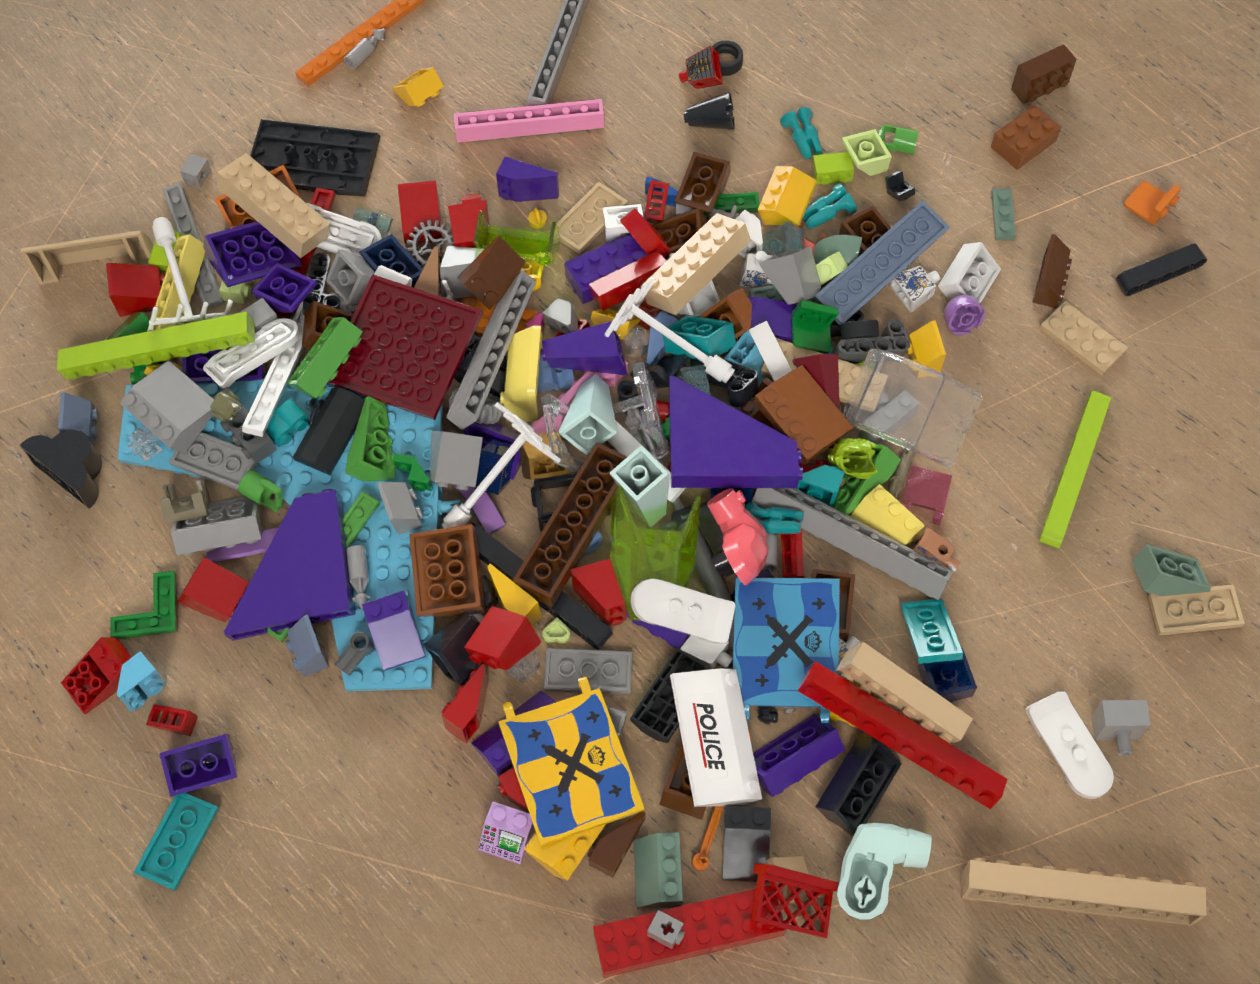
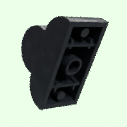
[20,429,102,509]

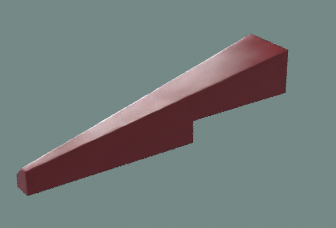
[792,354,841,449]

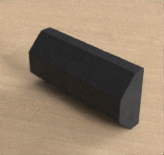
[293,387,365,475]
[630,648,712,743]

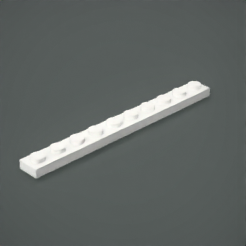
[242,301,304,437]

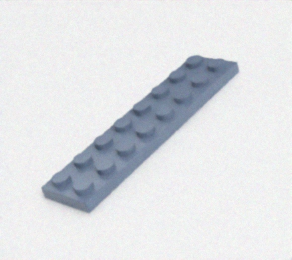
[813,200,950,325]

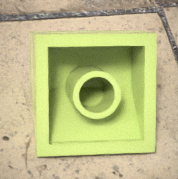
[841,129,892,176]

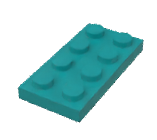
[900,599,963,664]
[134,793,219,892]

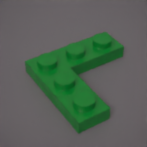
[703,192,760,215]
[110,571,177,639]

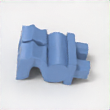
[537,352,574,393]

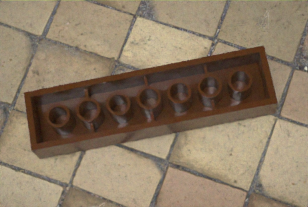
[513,442,627,607]

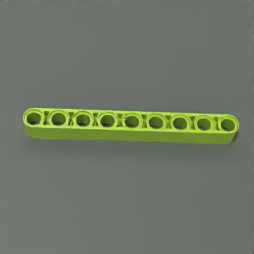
[1039,390,1112,549]

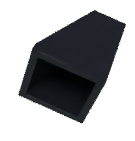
[423,612,482,686]

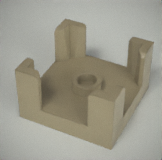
[159,478,210,524]

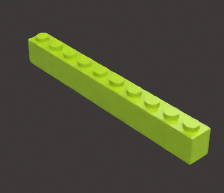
[57,311,255,380]

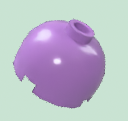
[944,295,985,335]

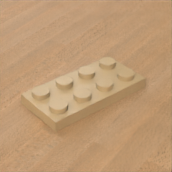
[550,182,628,254]
[1039,301,1128,376]
[1148,584,1245,636]

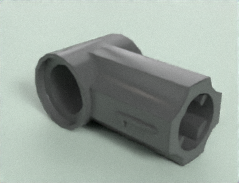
[334,632,375,676]

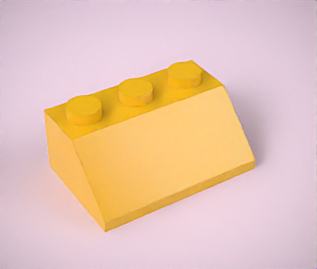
[758,166,817,226]
[524,824,606,881]

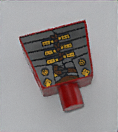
[679,46,723,89]

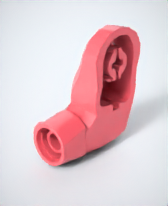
[707,488,768,586]

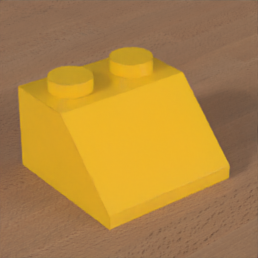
[392,67,444,107]
[906,320,946,378]

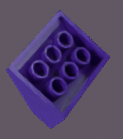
[203,221,301,288]

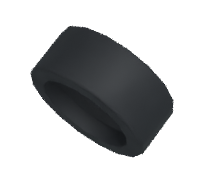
[712,40,743,76]
[840,320,879,340]

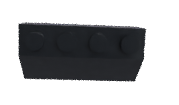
[815,734,902,835]

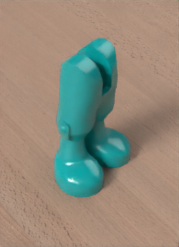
[780,107,823,160]
[802,184,857,230]
[745,502,804,534]

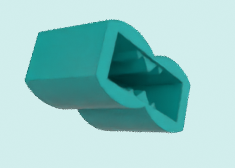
[265,399,309,447]

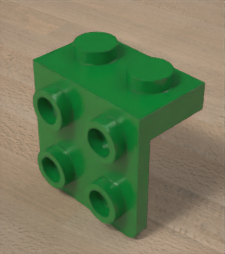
[792,300,839,353]

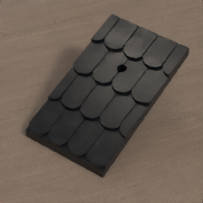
[250,119,381,197]

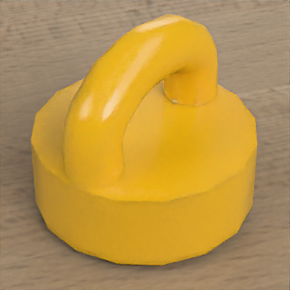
[528,207,547,229]

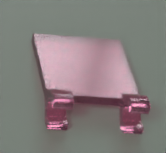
[902,466,952,525]

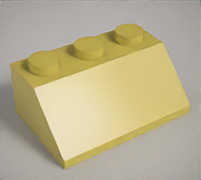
[850,484,925,547]

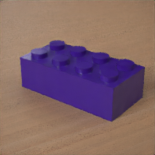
[564,234,648,304]

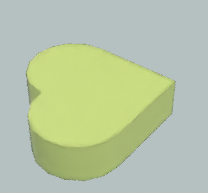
[542,617,571,644]

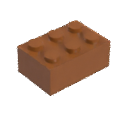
[991,104,1061,170]

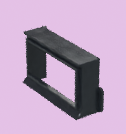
[531,472,626,531]

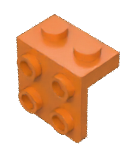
[1124,181,1181,225]

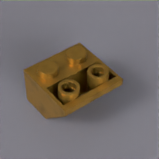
[520,431,570,480]

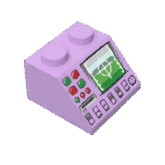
[478,801,535,865]

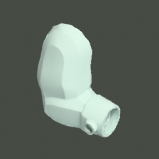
[837,823,932,920]

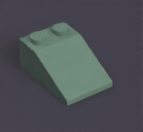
[1132,544,1211,596]

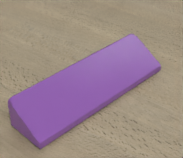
[207,527,279,563]

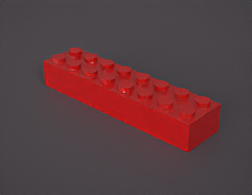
[593,885,786,978]

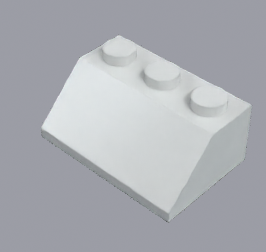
[938,242,1001,303]

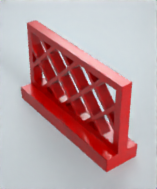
[751,864,839,938]

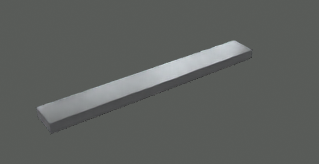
[162,183,224,309]

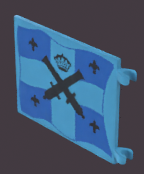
[733,578,840,723]

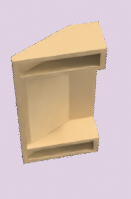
[21,231,153,284]

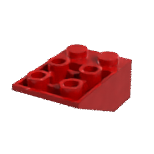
[61,637,132,714]
[441,664,488,744]

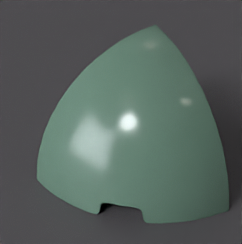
[813,235,862,282]

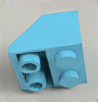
[724,331,767,386]
[117,651,167,712]

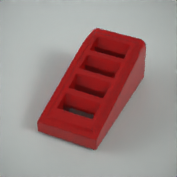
[644,180,670,222]
[146,704,198,736]

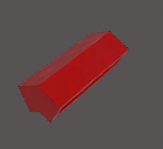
[781,528,804,578]

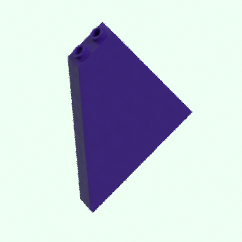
[669,376,803,488]
[224,489,355,641]

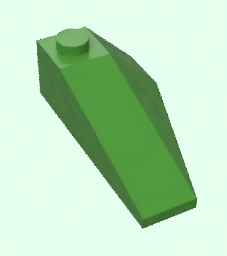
[345,396,396,482]
[833,444,901,516]

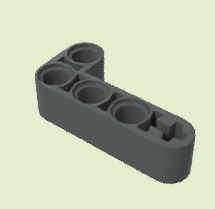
[833,319,910,364]

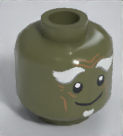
[210,391,242,423]

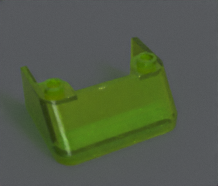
[474,212,561,266]

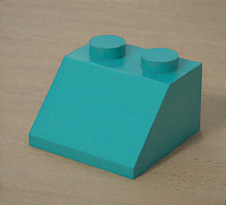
[796,465,845,508]

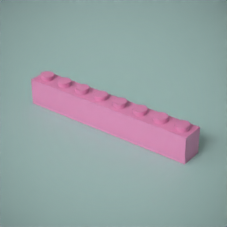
[454,99,604,143]

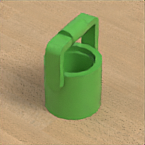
[878,124,919,155]
[238,469,283,512]

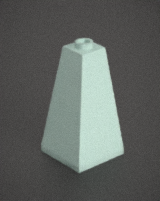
[559,374,617,455]
[610,445,669,528]

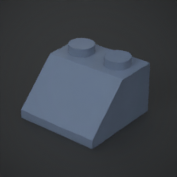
[58,392,99,446]
[286,615,328,677]

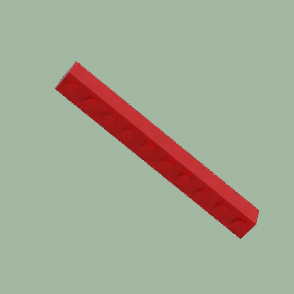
[797,661,1008,809]

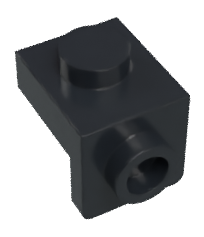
[885,170,915,202]

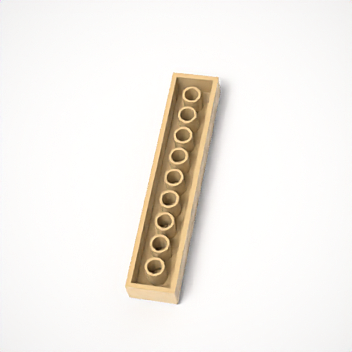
[961,858,1207,926]

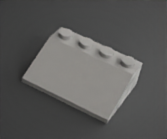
[120,361,214,454]
[171,496,262,556]

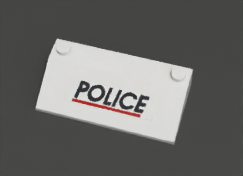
[670,668,762,807]

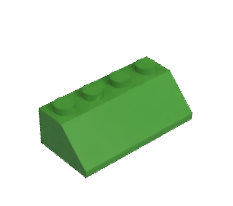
[287,317,363,399]

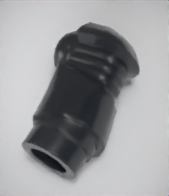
[482,575,498,611]
[757,706,778,725]

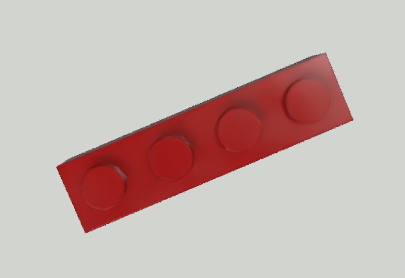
[589,251,666,311]

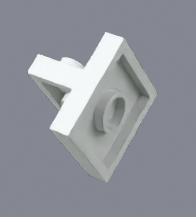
[603,204,643,243]

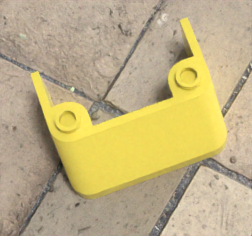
[500,326,543,422]

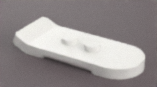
[306,203,382,257]
[203,318,300,389]
[631,579,735,644]
[1026,691,1114,799]

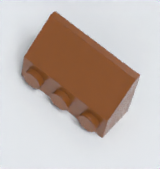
[698,288,752,339]

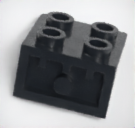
[630,354,688,390]

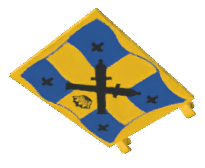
[498,677,645,846]

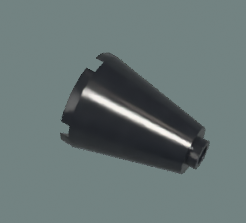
[684,92,735,130]

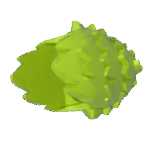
[828,438,877,479]

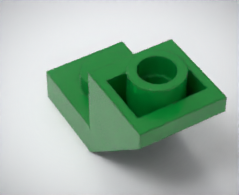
[392,453,433,492]

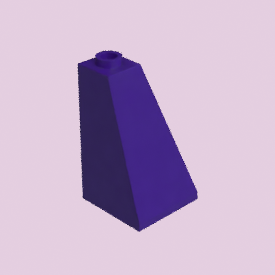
[541,321,628,375]

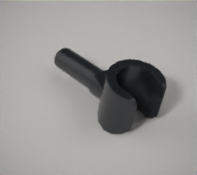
[308,398,324,426]

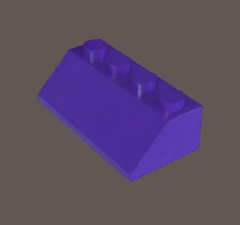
[182,347,268,383]
[471,691,556,777]
[753,714,845,797]

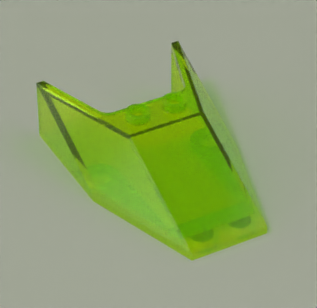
[610,487,701,621]

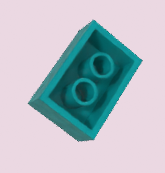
[662,315,736,359]

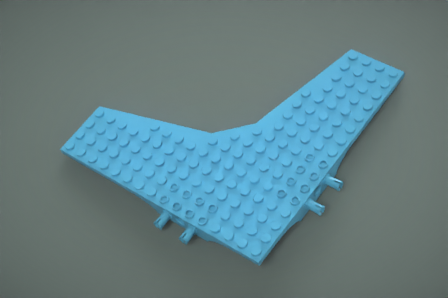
[118,361,461,692]

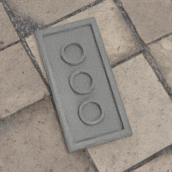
[169,432,258,490]
[544,648,632,695]

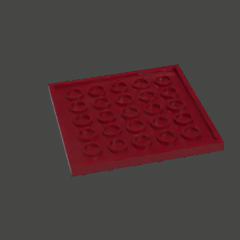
[327,274,483,421]

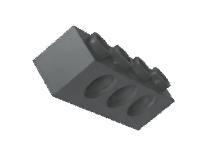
[212,387,277,464]

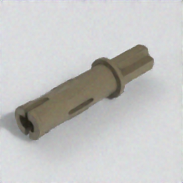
[888,446,917,499]

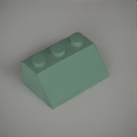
[634,832,683,909]

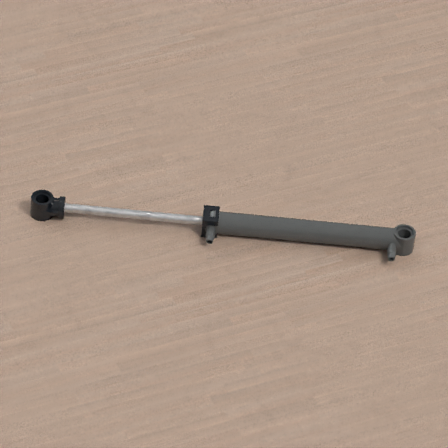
[617,380,735,669]

